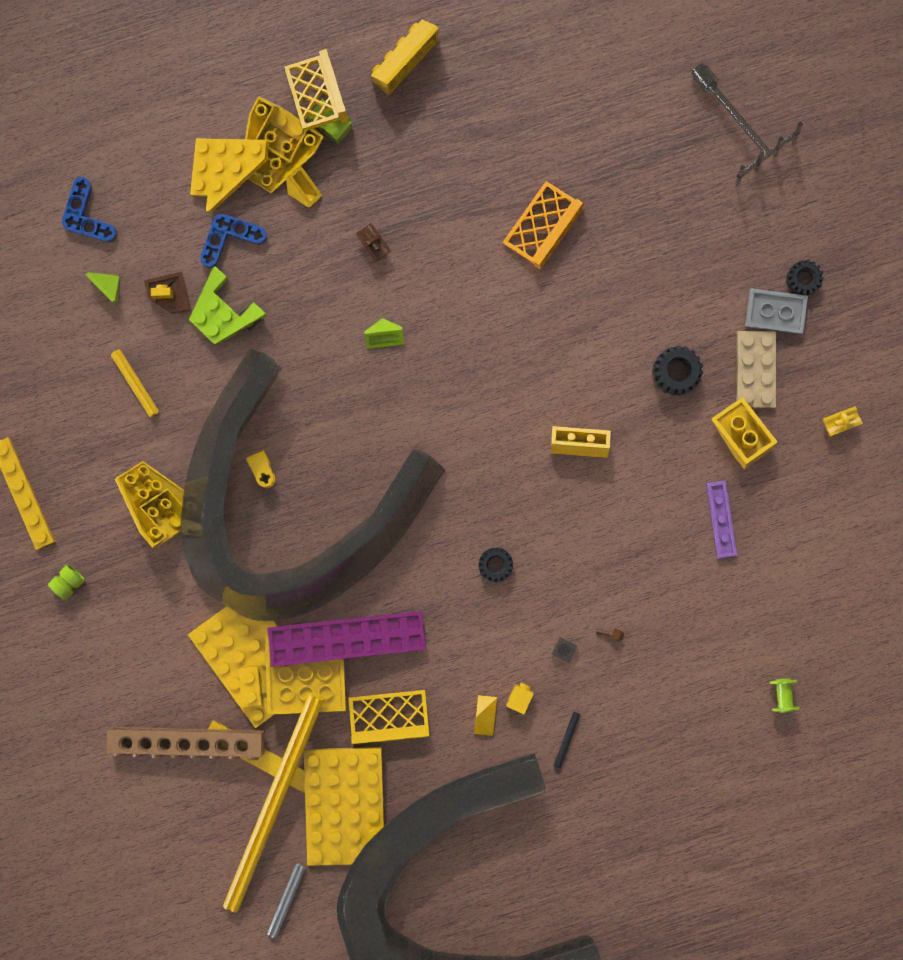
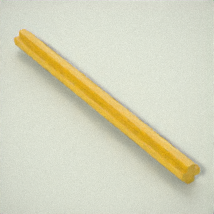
[223,692,325,913]

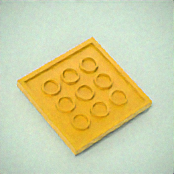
[265,636,346,715]

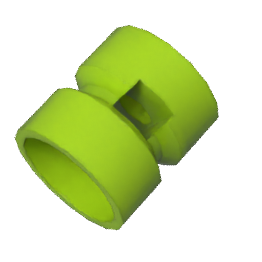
[48,564,85,601]

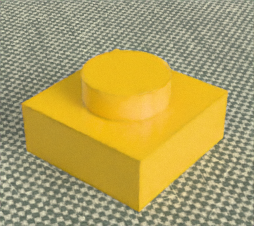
[151,285,174,299]

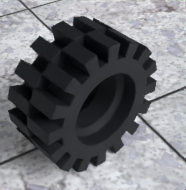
[786,260,824,296]
[479,548,513,582]

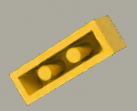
[550,426,611,458]

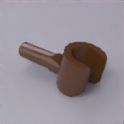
[596,628,624,641]

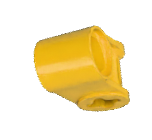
[246,450,276,489]

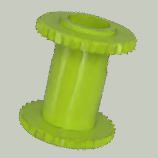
[770,678,800,713]

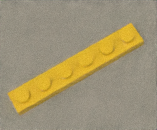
[0,437,55,550]

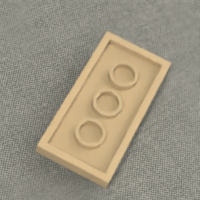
[736,331,776,408]

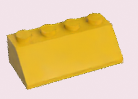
[371,20,439,96]

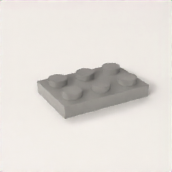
[745,288,808,335]

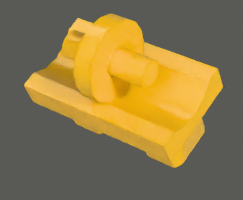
[823,406,863,437]

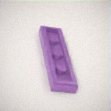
[706,480,737,559]

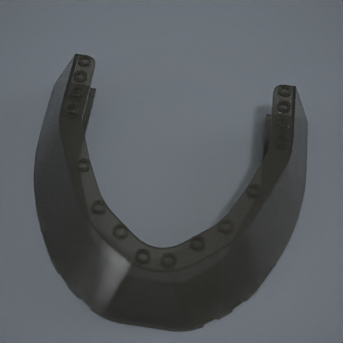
[181,349,445,621]
[336,753,601,960]

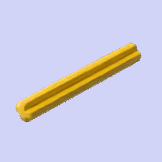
[111,349,159,417]

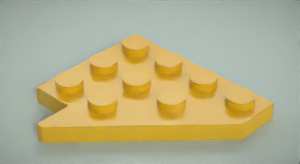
[190,138,269,213]

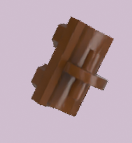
[356,223,391,262]

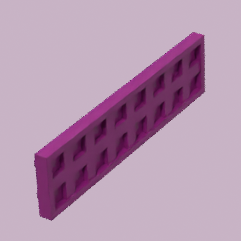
[267,611,426,667]

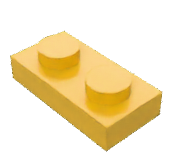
[238,666,262,707]

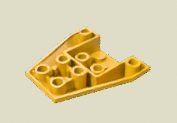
[245,96,324,193]
[115,461,205,548]

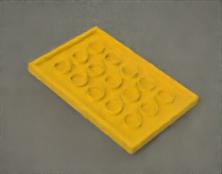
[188,589,278,728]
[304,747,385,866]

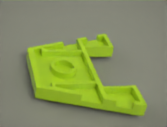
[189,266,267,346]

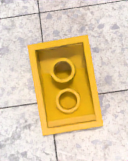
[711,397,778,470]

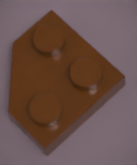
[144,272,191,314]

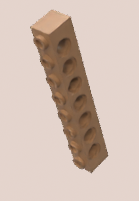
[107,727,265,760]

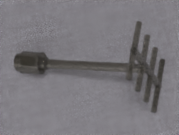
[691,63,803,185]

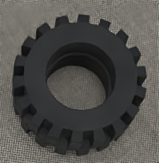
[652,346,703,396]

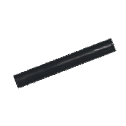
[554,711,580,769]

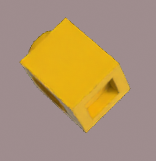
[506,683,534,714]

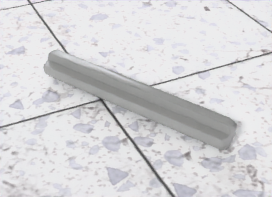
[267,863,305,938]

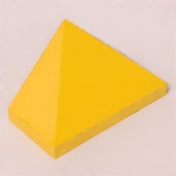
[286,165,322,207]
[474,695,497,736]

